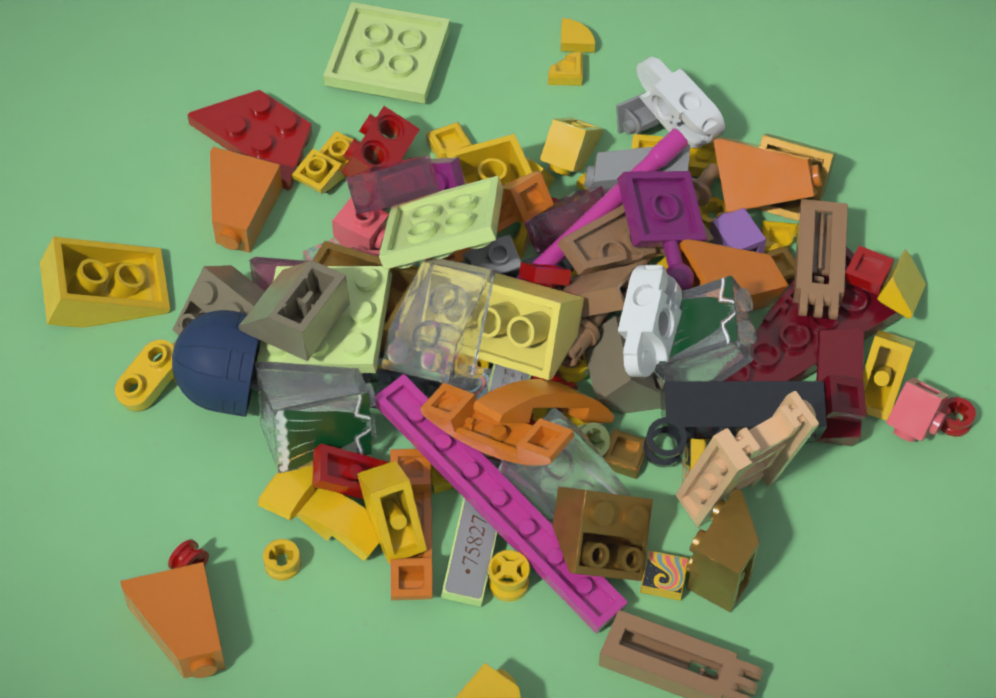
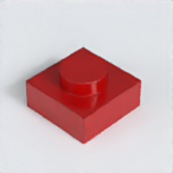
[845,245,894,295]
[519,262,571,289]

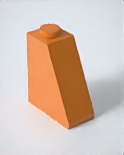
[713,137,822,212]
[210,147,283,253]
[666,239,788,317]
[120,562,226,678]

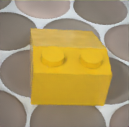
[40,236,171,328]

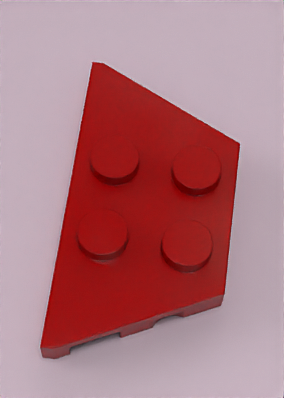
[187,90,312,191]

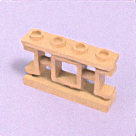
[675,391,819,528]

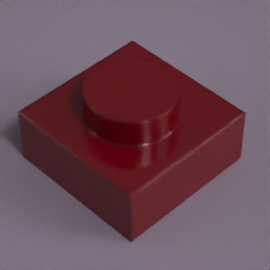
[822,375,867,423]

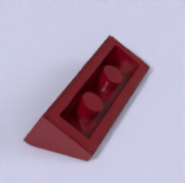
[816,328,864,446]

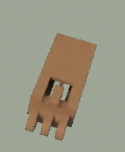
[793,199,848,320]
[555,263,639,317]
[599,610,764,698]

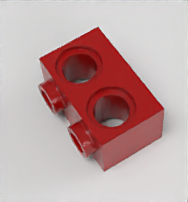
[341,106,420,188]

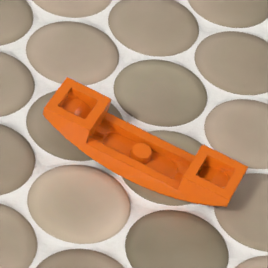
[423,171,554,269]
[473,379,614,423]
[420,383,575,466]
[390,449,433,600]

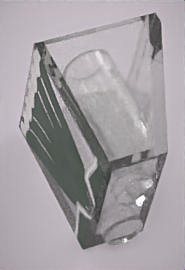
[654,275,757,383]
[255,361,377,474]

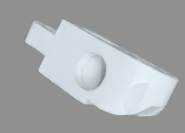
[636,56,725,148]
[618,265,682,377]

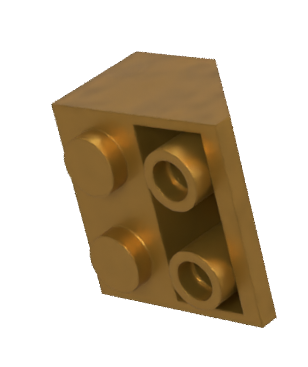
[552,486,653,581]
[686,488,759,613]

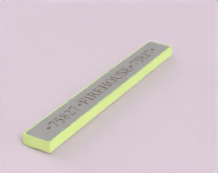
[441,364,531,607]

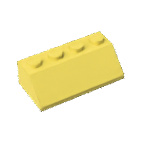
[417,261,584,380]

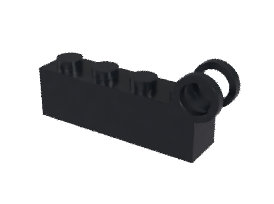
[643,381,827,468]

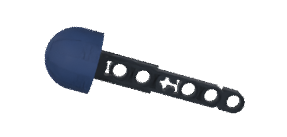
[172,310,487,417]

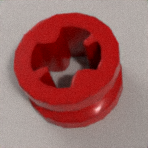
[940,397,976,437]
[168,539,209,569]

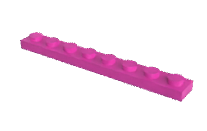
[373,374,628,634]

